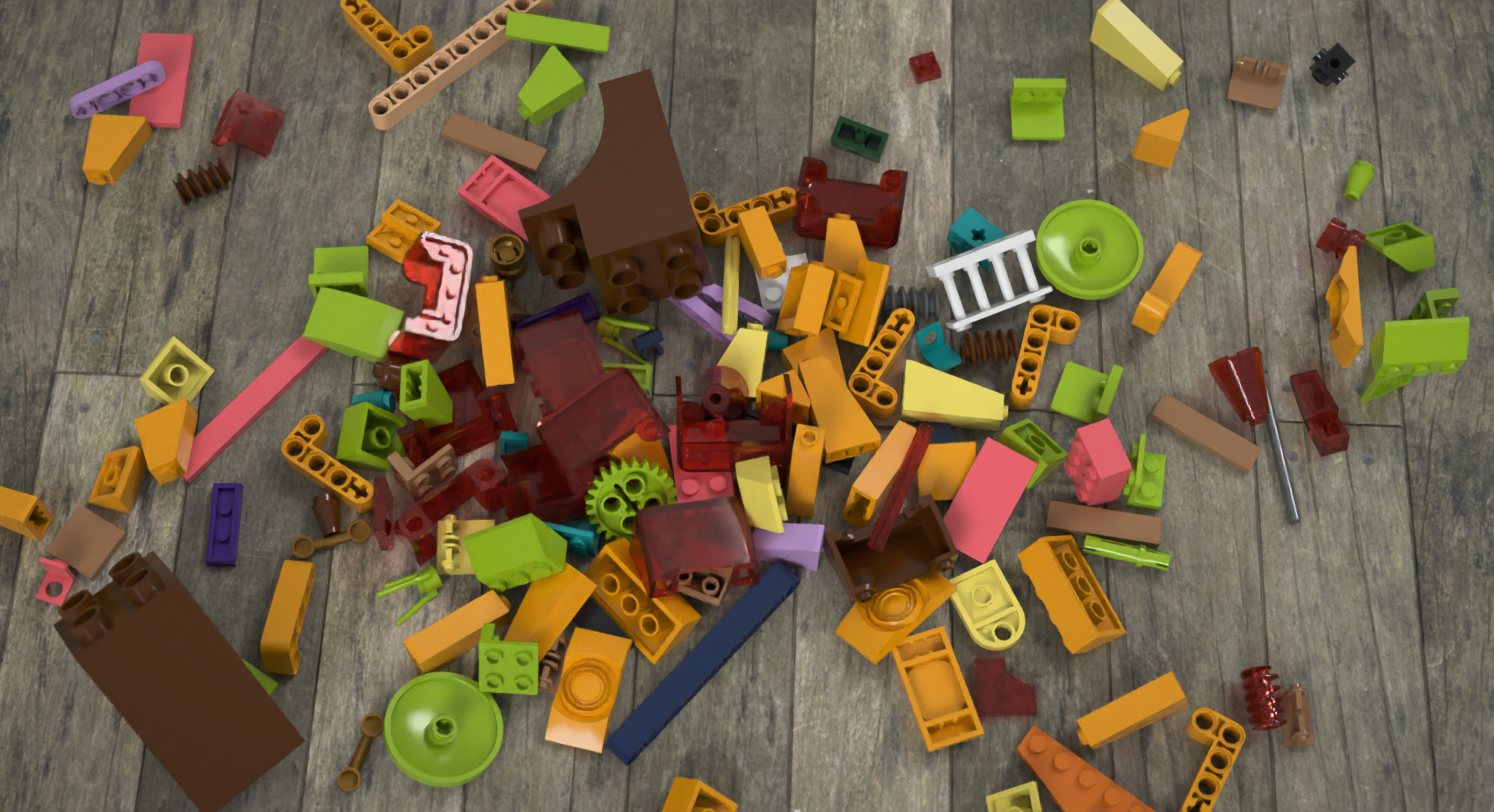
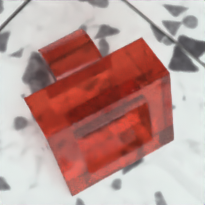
[908,52,942,84]

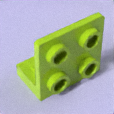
[1010,78,1066,140]
[308,246,369,299]
[1408,288,1460,320]
[1050,361,1124,424]
[1122,433,1166,510]
[479,623,539,695]

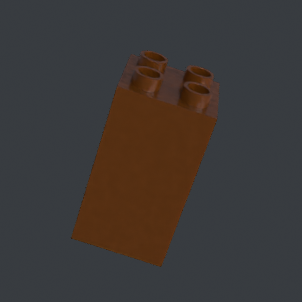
[518,69,713,315]
[53,551,305,812]

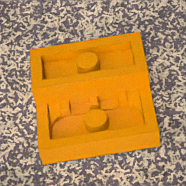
[366,199,442,269]
[822,266,864,334]
[916,441,977,501]

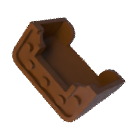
[823,493,959,604]

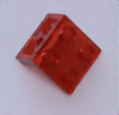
[210,89,285,157]

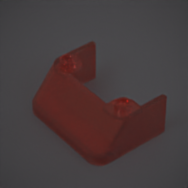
[675,374,793,473]

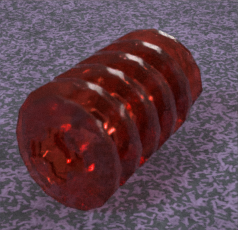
[1240,666,1287,731]

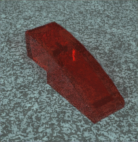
[1289,369,1350,457]

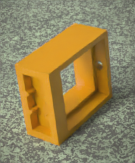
[775,261,835,338]

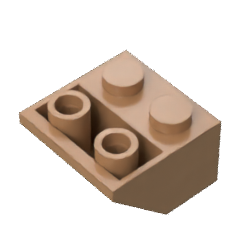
[665,534,740,607]

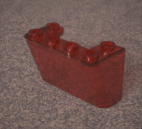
[393,458,513,566]
[629,496,761,599]

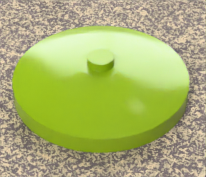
[1035,199,1144,300]
[383,672,503,787]

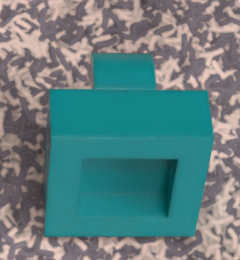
[499,430,529,463]

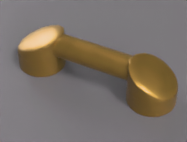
[291,520,371,560]
[337,713,384,793]

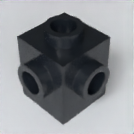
[1309,43,1356,87]

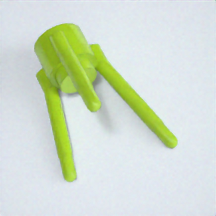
[597,314,654,365]
[376,566,443,626]

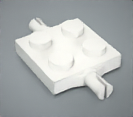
[754,242,808,314]

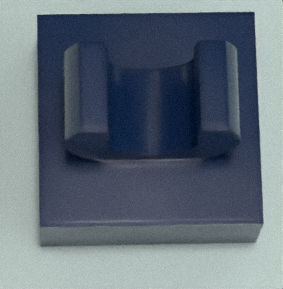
[631,329,664,361]

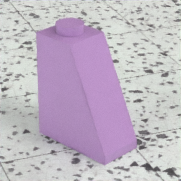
[746,523,825,571]

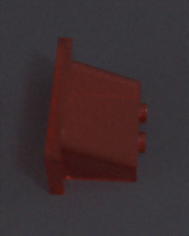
[393,359,518,468]
[499,434,618,525]

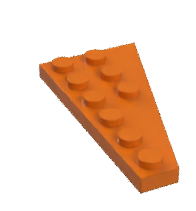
[1016,725,1156,812]

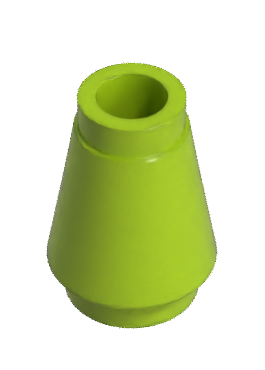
[1344,160,1375,202]

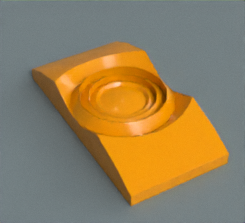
[1325,246,1363,368]
[836,571,958,665]
[891,625,984,753]
[545,627,632,754]

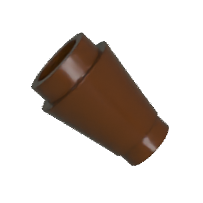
[311,493,341,537]

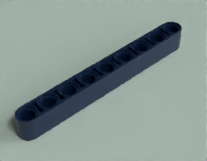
[605,561,801,766]

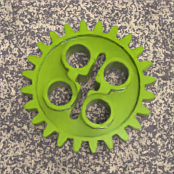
[585,455,678,545]

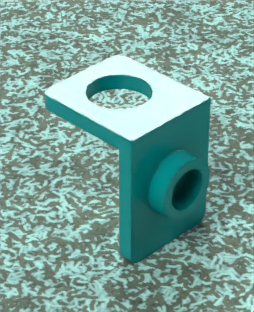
[915,322,962,372]

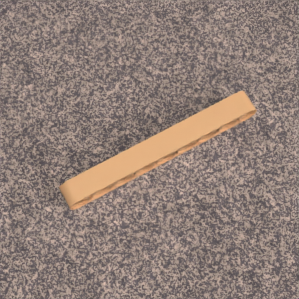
[369,0,554,130]

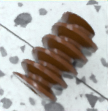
[173,156,233,207]
[959,329,1018,366]

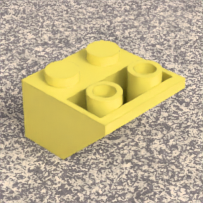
[735,455,788,533]

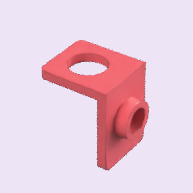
[36,557,76,607]

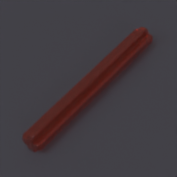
[867,423,934,553]

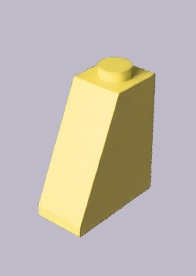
[704,323,769,398]

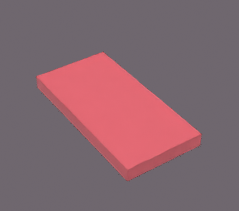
[128,33,195,128]
[943,437,1038,564]

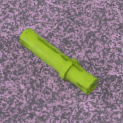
[1082,534,1171,571]

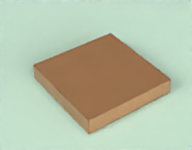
[45,505,128,581]

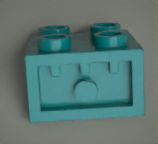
[542,511,603,558]

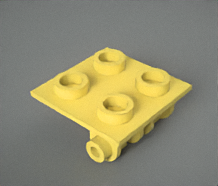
[436,514,495,575]

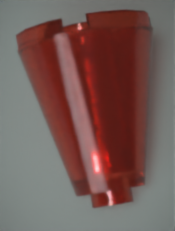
[1208,347,1270,427]
[693,366,749,421]

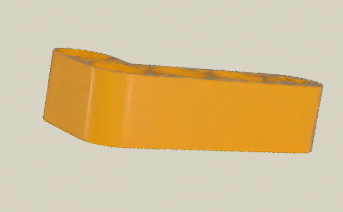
[340,0,435,74]
[690,187,798,247]
[1131,241,1203,336]
[1009,304,1080,410]
[848,308,915,419]
[281,415,378,513]
[260,560,316,675]
[1178,708,1245,812]

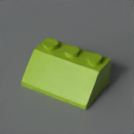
[1369,317,1470,378]
[463,513,568,593]

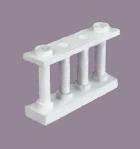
[926,229,1053,332]

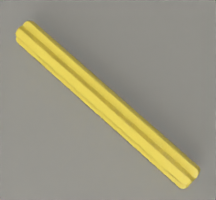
[721,235,740,336]

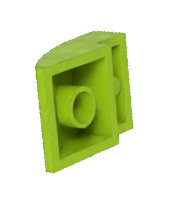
[302,287,404,363]

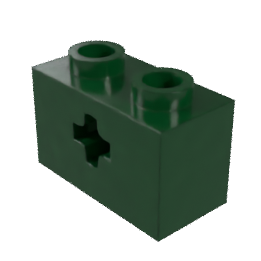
[830,116,889,164]

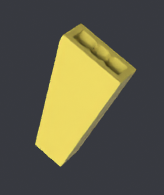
[1089,0,1183,92]
[900,360,1008,431]

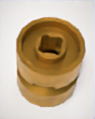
[489,234,527,282]

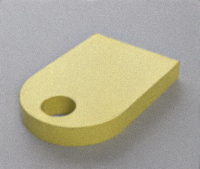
[949,559,1025,651]

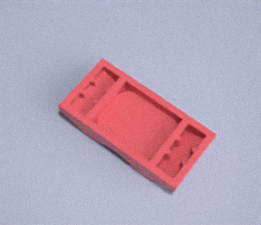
[457,155,551,249]

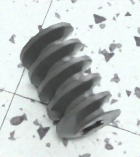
[883,285,940,322]

